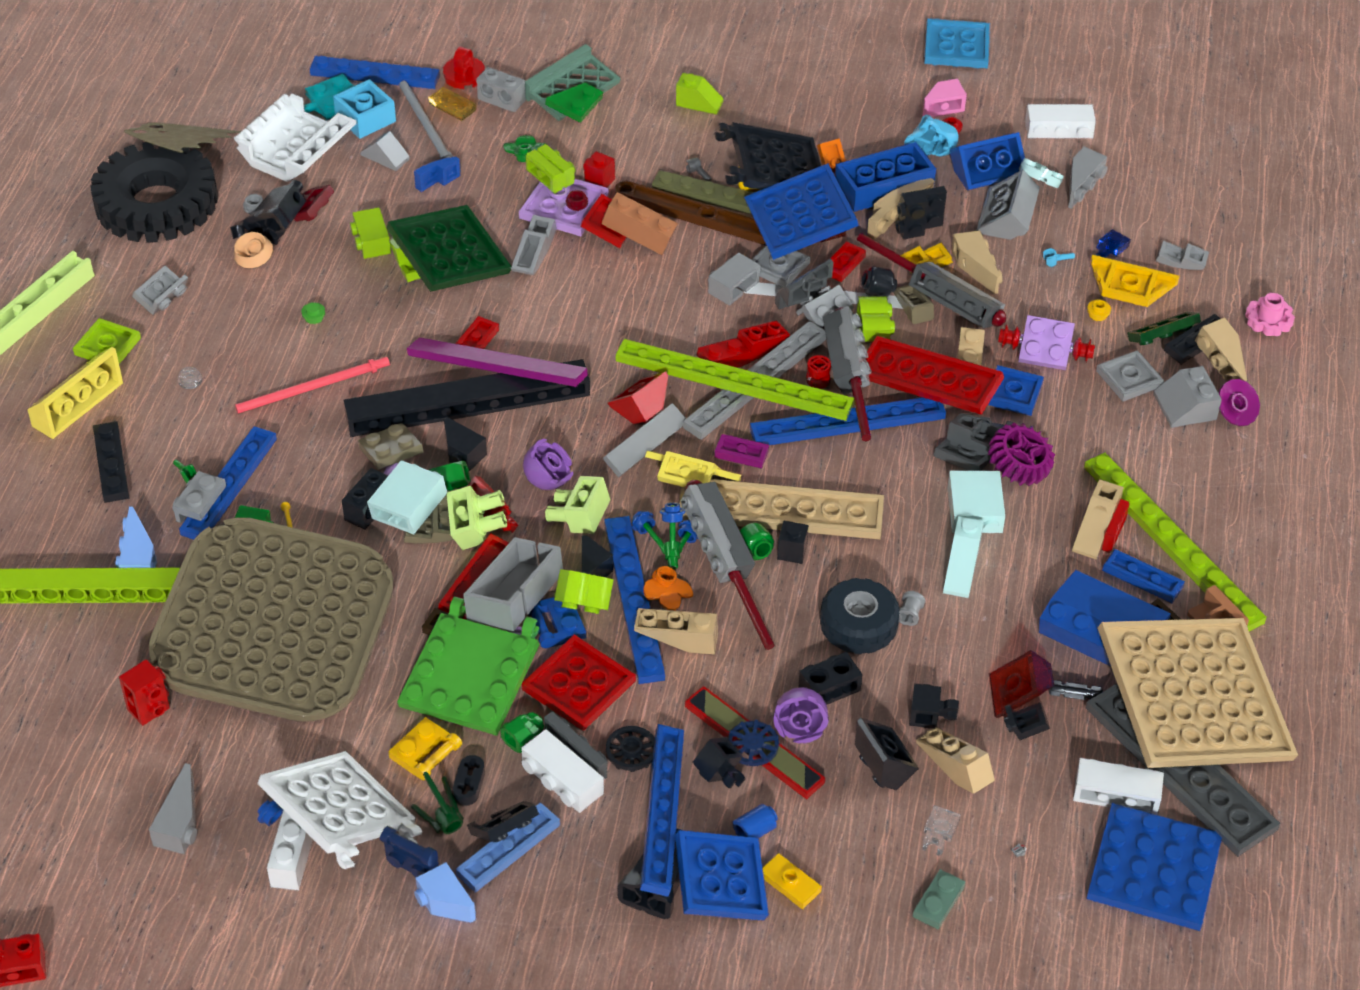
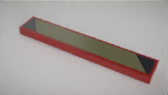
[685,686,825,800]

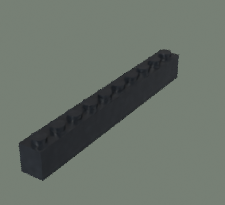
[344,359,590,437]

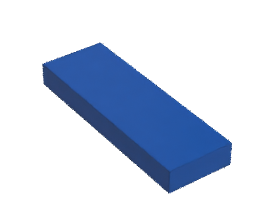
[1102,549,1185,603]

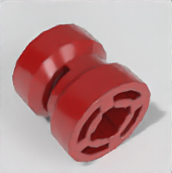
[806,355,831,389]

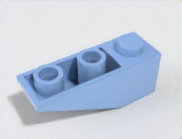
[116,507,157,568]

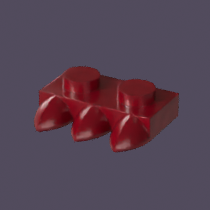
[294,185,334,222]

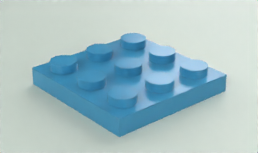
[924,19,990,68]

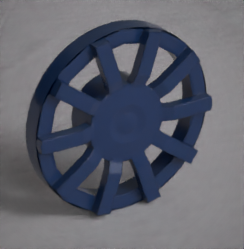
[728,719,779,766]

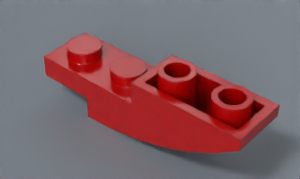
[696,320,790,368]

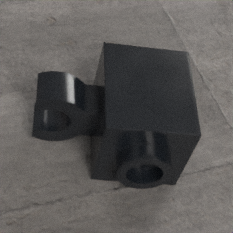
[909,683,959,729]
[692,737,745,788]

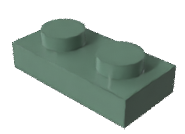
[913,869,966,930]

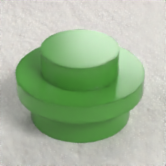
[301,302,325,324]

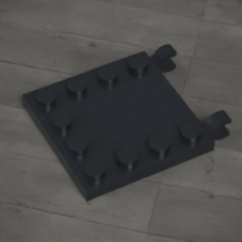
[715,122,821,190]

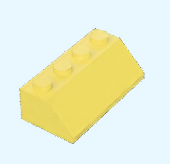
[27,347,123,439]

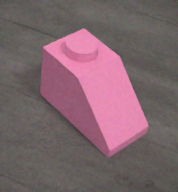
[923,79,967,117]

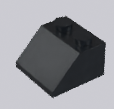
[854,718,919,790]

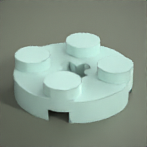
[1018,157,1064,188]

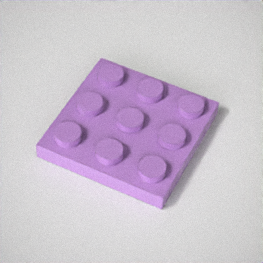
[519,179,609,236]

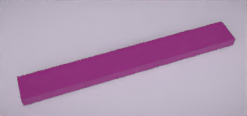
[407,337,588,387]

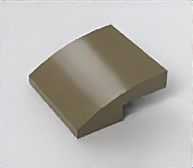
[404,496,454,544]

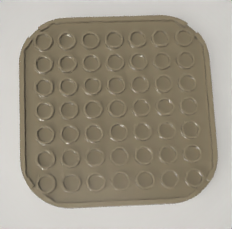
[149,518,393,721]

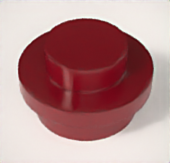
[566,190,588,211]

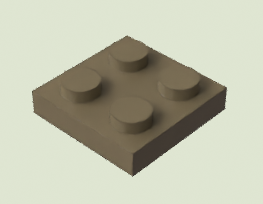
[358,423,423,470]

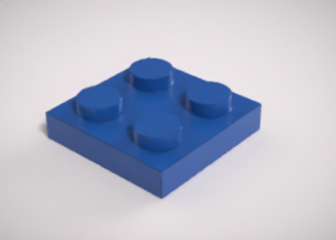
[988,365,1044,416]

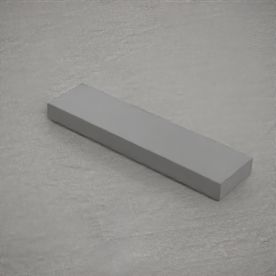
[603,403,686,478]

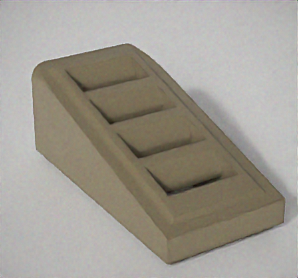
[894,285,934,324]

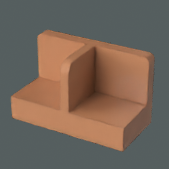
[1187,585,1249,625]

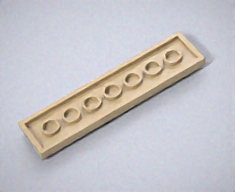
[679,479,884,540]

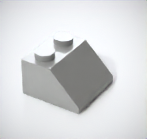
[1153,366,1222,428]

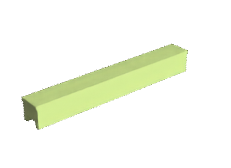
[0,251,95,355]

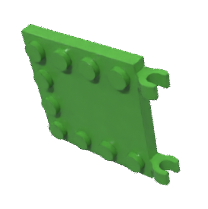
[397,597,539,736]

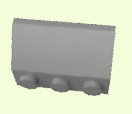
[976,170,1040,240]

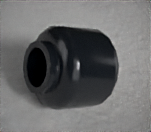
[861,266,897,297]

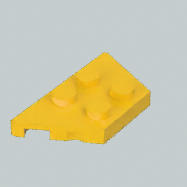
[1090,255,1179,307]

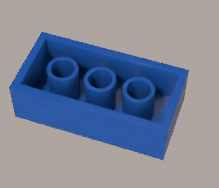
[835,142,936,212]

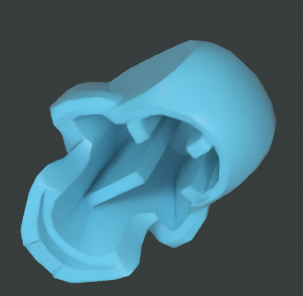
[904,115,958,156]

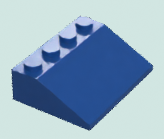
[1039,570,1171,666]

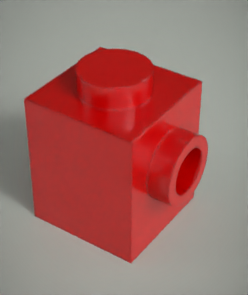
[583,151,615,188]

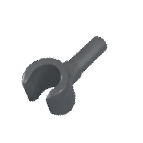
[686,158,712,182]

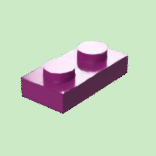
[714,434,769,469]

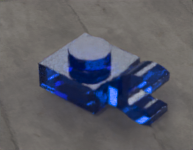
[1095,229,1131,258]

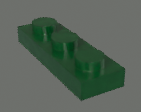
[1127,311,1201,345]

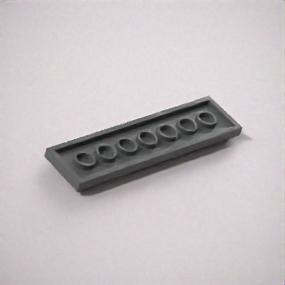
[1086,684,1281,857]

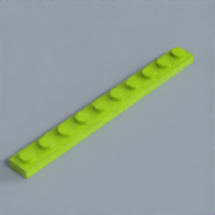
[616,339,854,421]
[1084,452,1267,632]

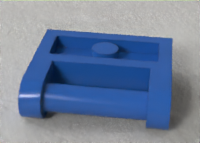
[529,597,586,649]

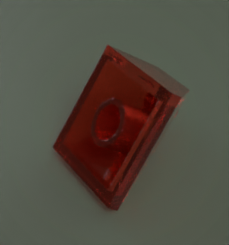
[989,650,1054,719]

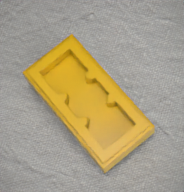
[762,853,822,910]

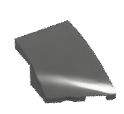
[775,258,834,309]
[934,413,1013,471]

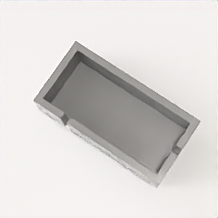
[463,537,563,631]

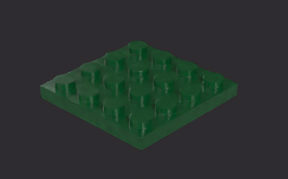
[387,205,512,292]

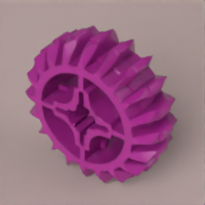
[988,422,1055,486]

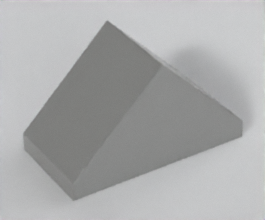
[361,131,410,171]

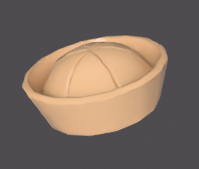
[234,232,273,268]

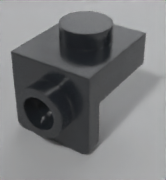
[1004,702,1050,741]

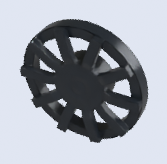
[606,726,655,772]

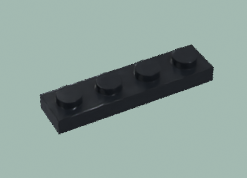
[93,421,130,503]

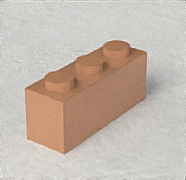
[601,192,678,255]

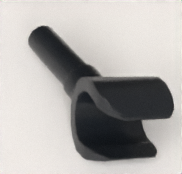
[230,223,246,239]

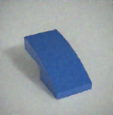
[414,157,461,192]

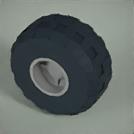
[820,578,900,654]

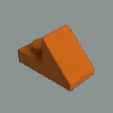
[817,138,846,175]

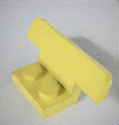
[645,451,742,488]

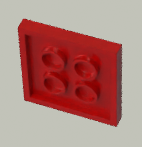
[521,635,636,731]

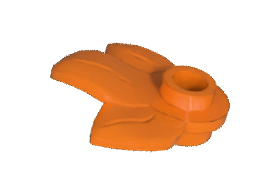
[643,566,693,611]

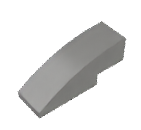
[511,215,557,275]

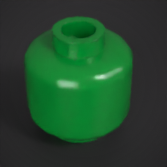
[740,522,774,561]

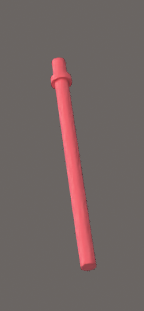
[235,356,390,414]

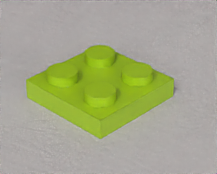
[73,318,141,364]

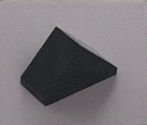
[582,536,613,577]

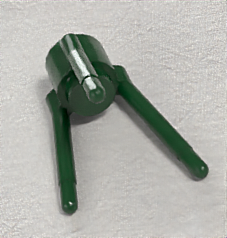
[411,772,464,835]

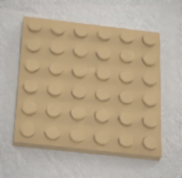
[1098,618,1298,768]

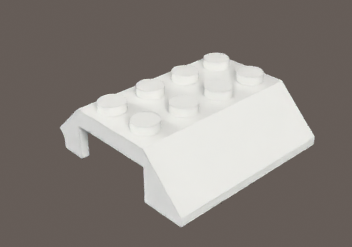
[234,94,356,182]

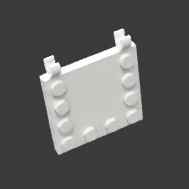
[258,751,422,869]

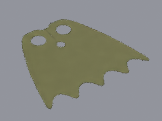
[124,123,241,153]

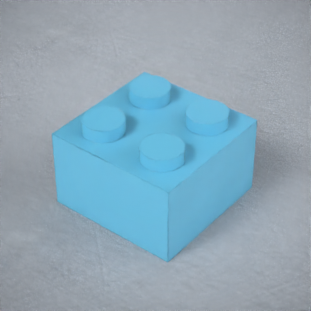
[333,79,396,139]

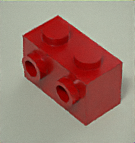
[119,659,170,726]
[0,933,46,987]

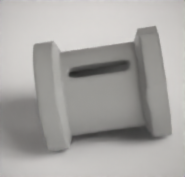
[899,591,926,626]

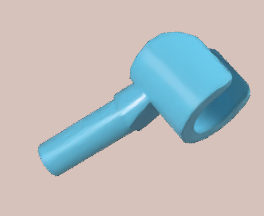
[1043,249,1075,267]

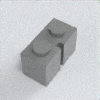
[708,253,760,306]

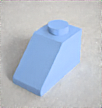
[414,863,476,923]

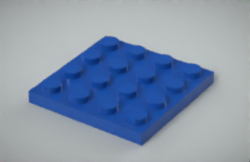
[744,164,859,260]
[1086,803,1222,931]

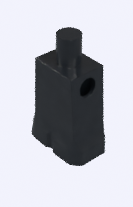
[243,180,306,245]
[617,829,681,919]

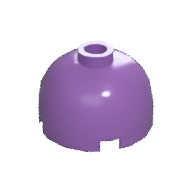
[523,439,573,490]
[773,687,829,743]

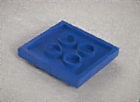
[675,830,769,921]

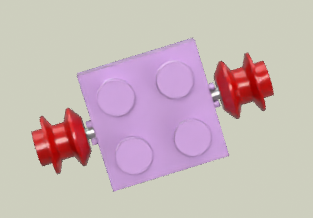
[998,315,1095,370]

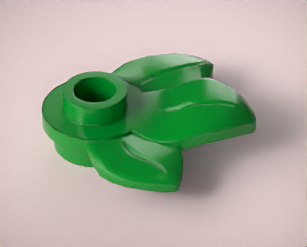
[503,135,547,162]

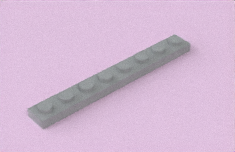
[683,321,827,440]

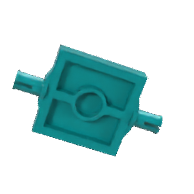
[304,74,365,121]

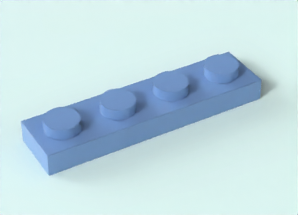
[456,802,560,893]

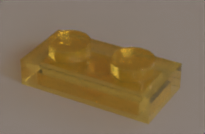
[429,87,476,121]

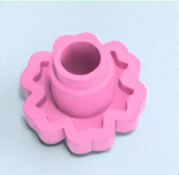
[1245,293,1295,336]

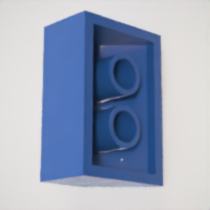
[949,132,1025,190]

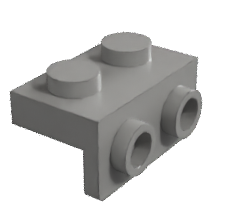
[132,266,188,315]
[796,285,854,328]
[173,471,226,523]

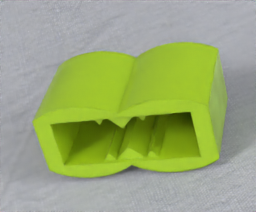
[857,296,895,342]
[554,569,614,614]

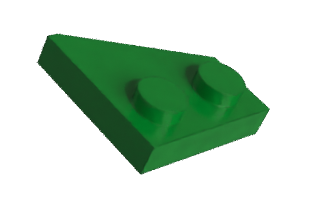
[545,83,603,123]

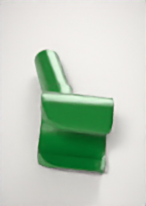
[173,460,197,484]

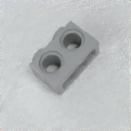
[477,67,526,113]

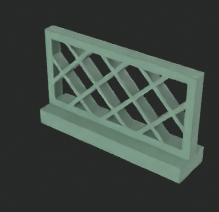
[525,44,621,121]

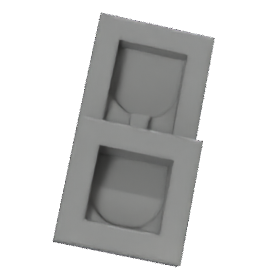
[1156,241,1209,270]

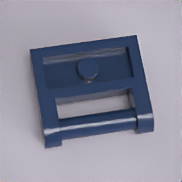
[380,826,439,878]

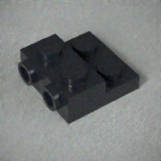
[895,186,947,239]

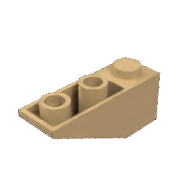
[952,230,1002,294]
[1195,317,1247,382]
[1072,479,1124,559]
[634,608,718,654]
[916,728,995,794]

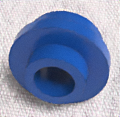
[257,800,283,826]

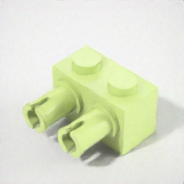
[545,476,611,534]
[447,486,507,550]

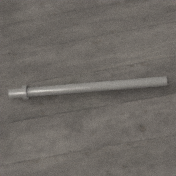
[399,81,453,160]

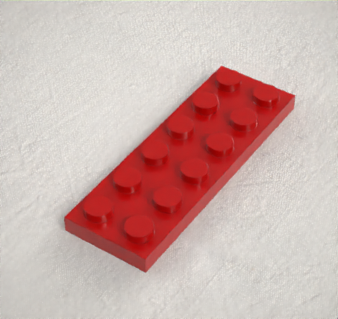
[865,336,1004,415]

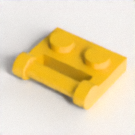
[388,717,463,781]

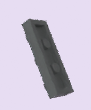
[544,711,608,780]

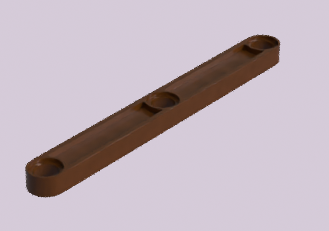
[615,181,798,251]

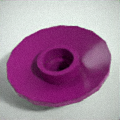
[1218,379,1260,426]

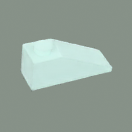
[943,516,984,598]

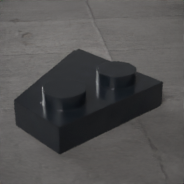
[467,801,539,842]

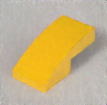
[900,243,953,273]

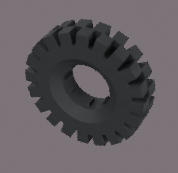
[90,142,218,243]

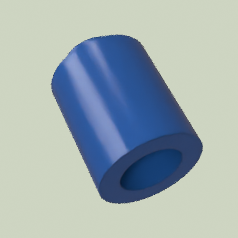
[733,804,778,839]

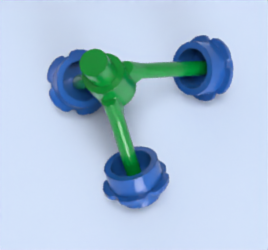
[632,503,698,569]

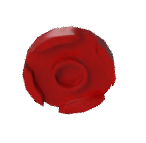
[443,46,485,89]

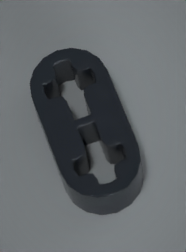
[453,755,485,806]

